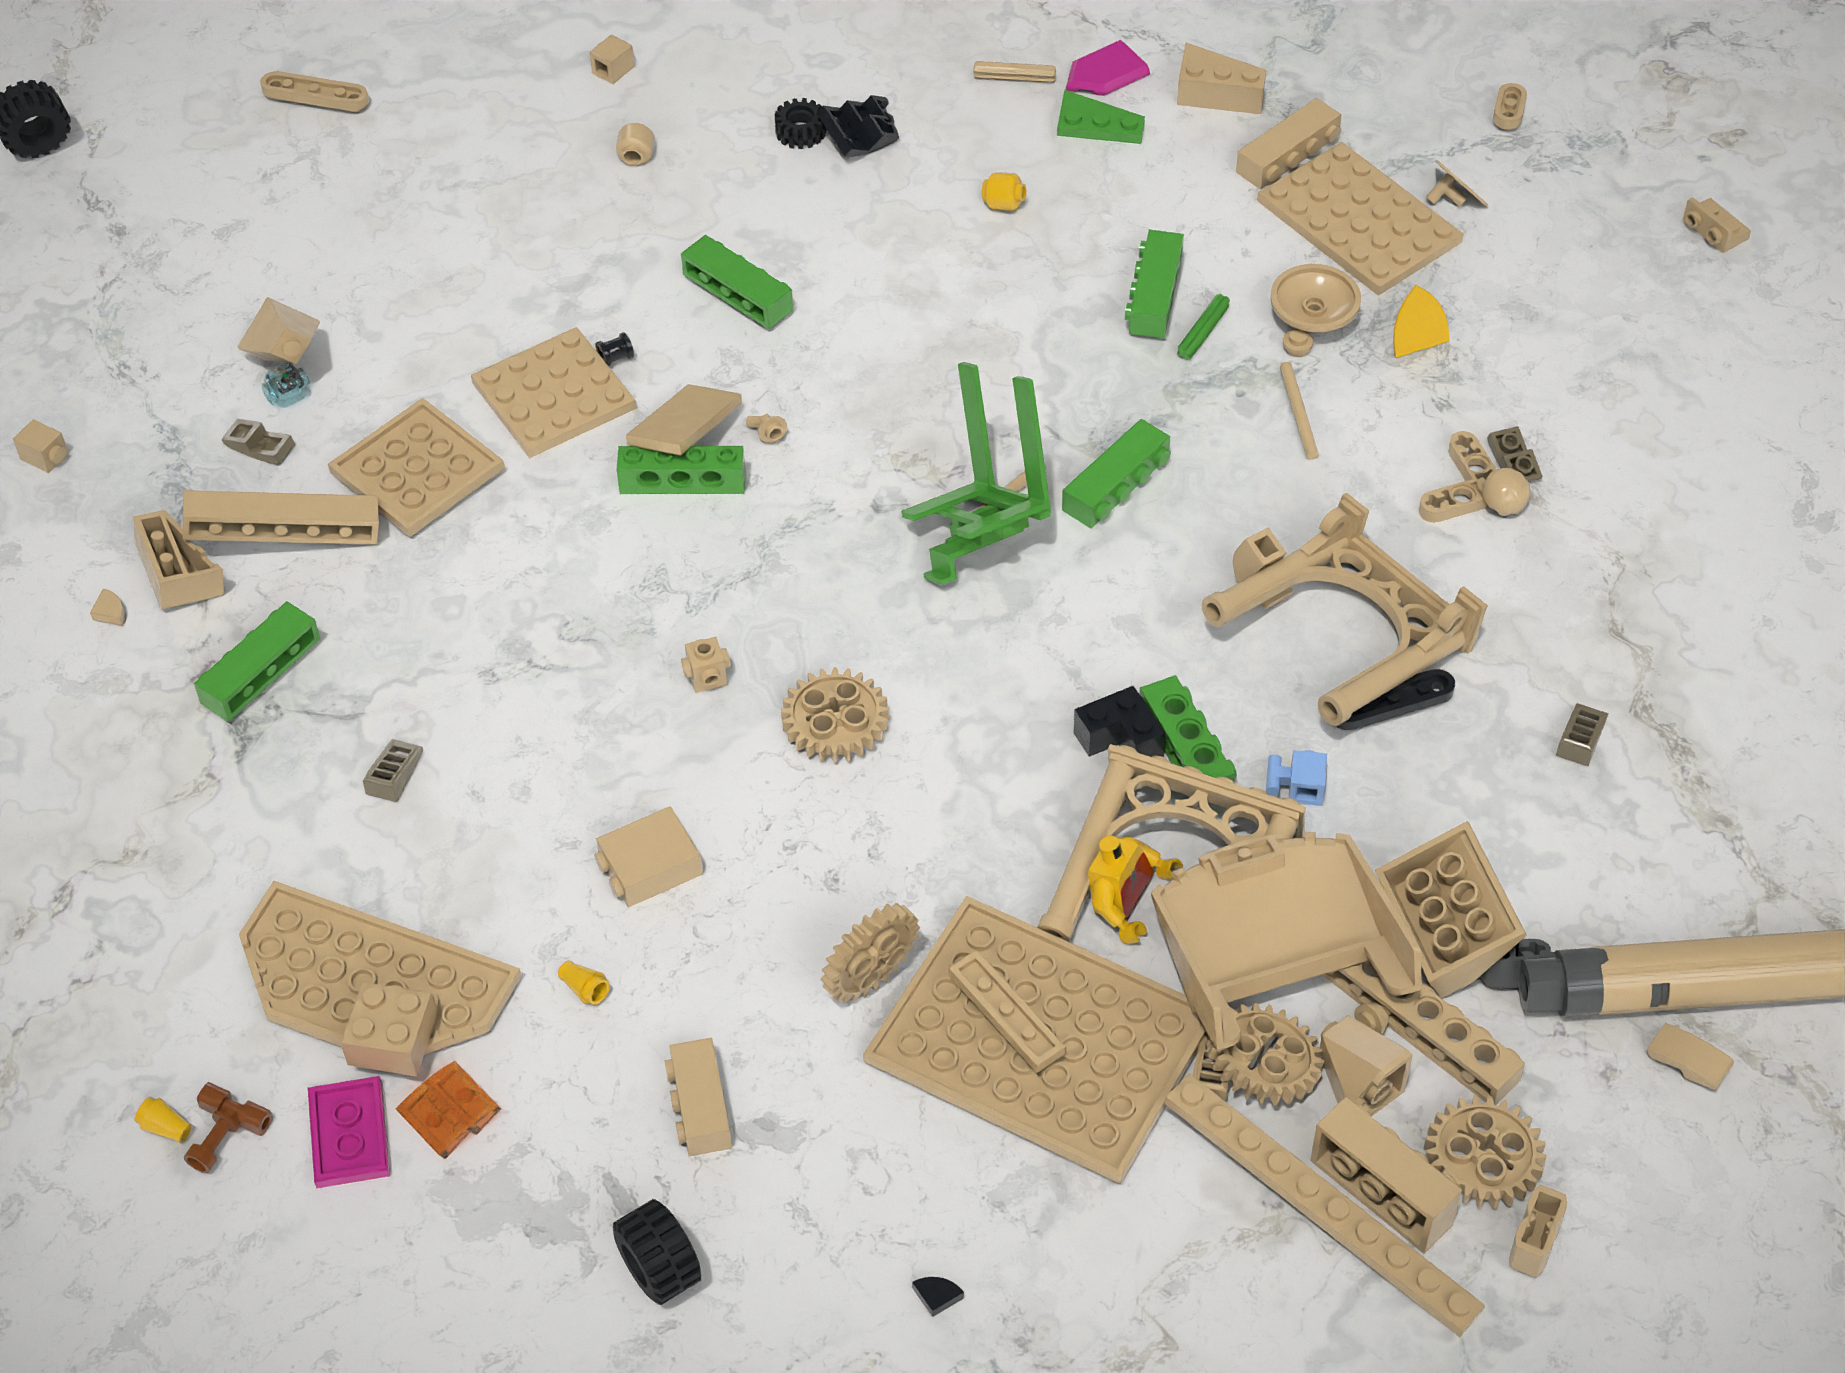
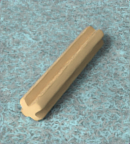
[973,61,1056,82]

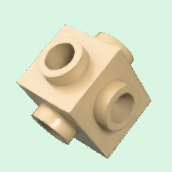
[681,637,731,693]

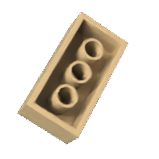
[1310,1097,1462,1254]

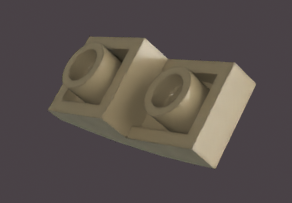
[1487,426,1543,482]

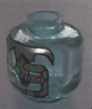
[261,363,310,408]

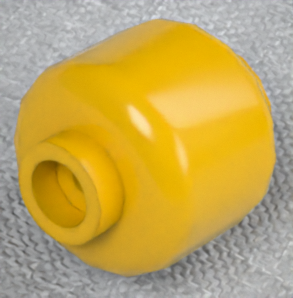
[982,172,1027,211]

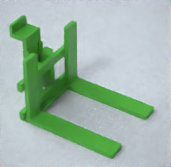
[901,362,1051,585]

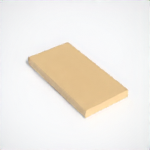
[626,384,742,455]

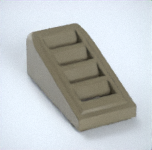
[1556,703,1609,766]
[363,739,423,802]

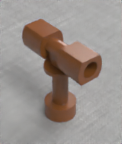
[184,1082,273,1173]

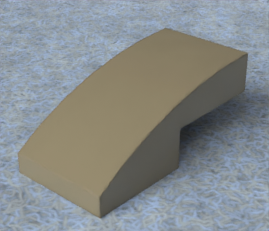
[221,419,295,465]

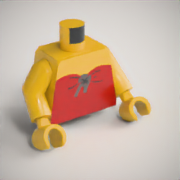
[1088,836,1183,944]

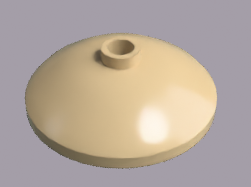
[1270,264,1361,333]

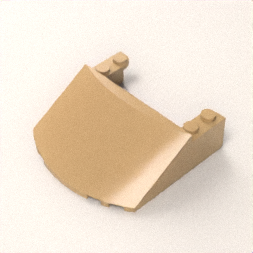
[1151,832,1422,1051]

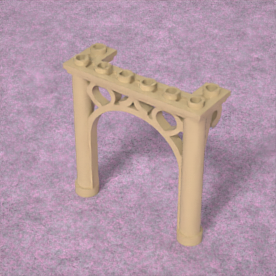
[1202,493,1488,726]
[1037,744,1306,942]

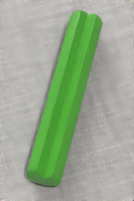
[1177,294,1230,360]

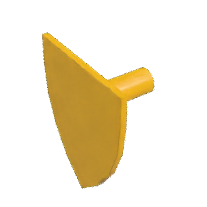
[1393,284,1450,358]

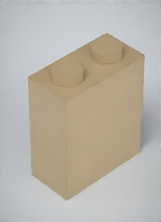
[594,806,703,908]

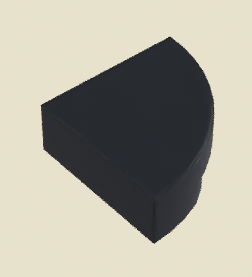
[912,1277,964,1317]

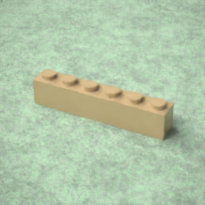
[183,490,379,545]

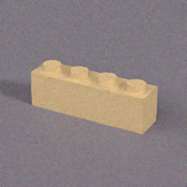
[1236,98,1342,190]

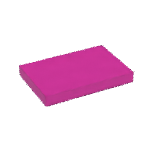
[308,1076,390,1189]

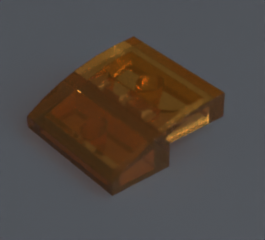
[396,1061,502,1159]

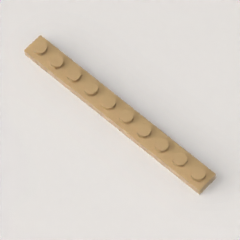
[1164,1073,1485,1337]

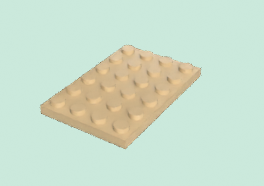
[1257,142,1464,296]

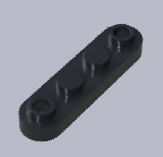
[1336,669,1455,730]

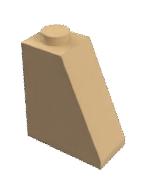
[238,297,320,365]
[1320,1015,1413,1117]

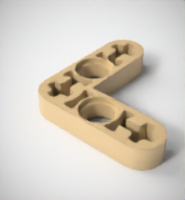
[1419,431,1497,523]

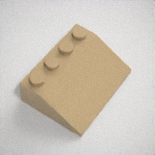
[1375,821,1527,998]

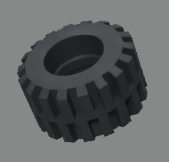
[0,80,71,158]
[613,1199,702,1305]

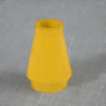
[558,960,610,1005]
[134,1096,192,1143]

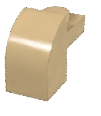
[1233,527,1294,609]

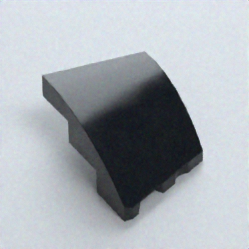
[816,95,899,157]

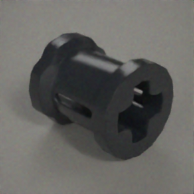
[595,332,634,366]

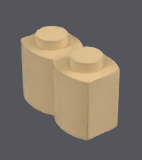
[1509,1185,1567,1278]

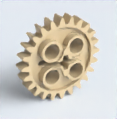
[781,667,889,762]
[821,903,920,1003]
[1206,1003,1324,1105]
[1424,1095,1547,1209]

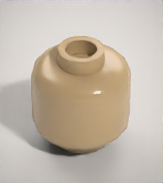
[616,123,655,166]

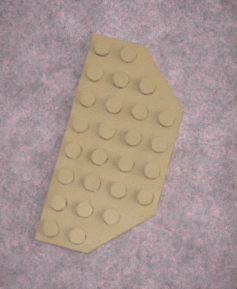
[239,881,521,1055]

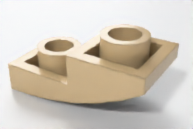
[1647,1023,1734,1090]

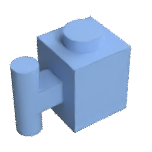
[1266,750,1327,806]

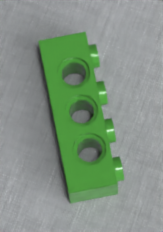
[616,446,745,494]
[1139,675,1237,797]

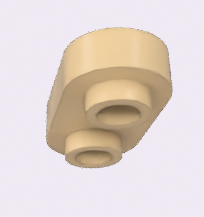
[1493,83,1527,130]

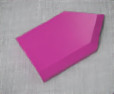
[1066,40,1150,96]

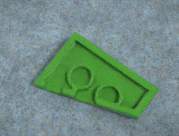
[1057,90,1145,144]

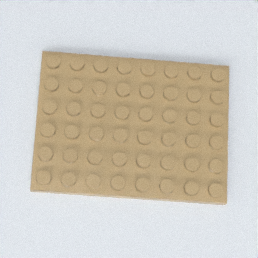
[863,896,1207,1184]

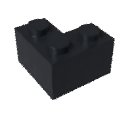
[1073,685,1166,757]

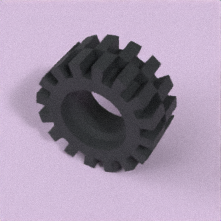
[774,98,826,149]

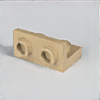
[1683,197,1751,253]

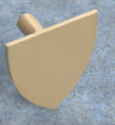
[1426,160,1488,207]

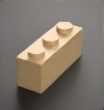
[664,1037,732,1157]

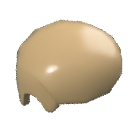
[1482,468,1530,516]

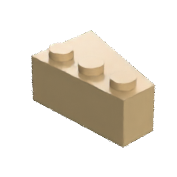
[1177,42,1266,114]
[133,510,224,610]

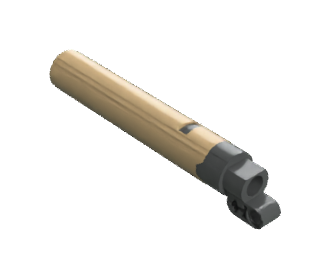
[1481,929,1845,1016]

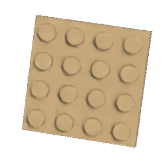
[471,327,637,458]
[328,398,505,537]

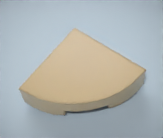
[90,589,125,626]

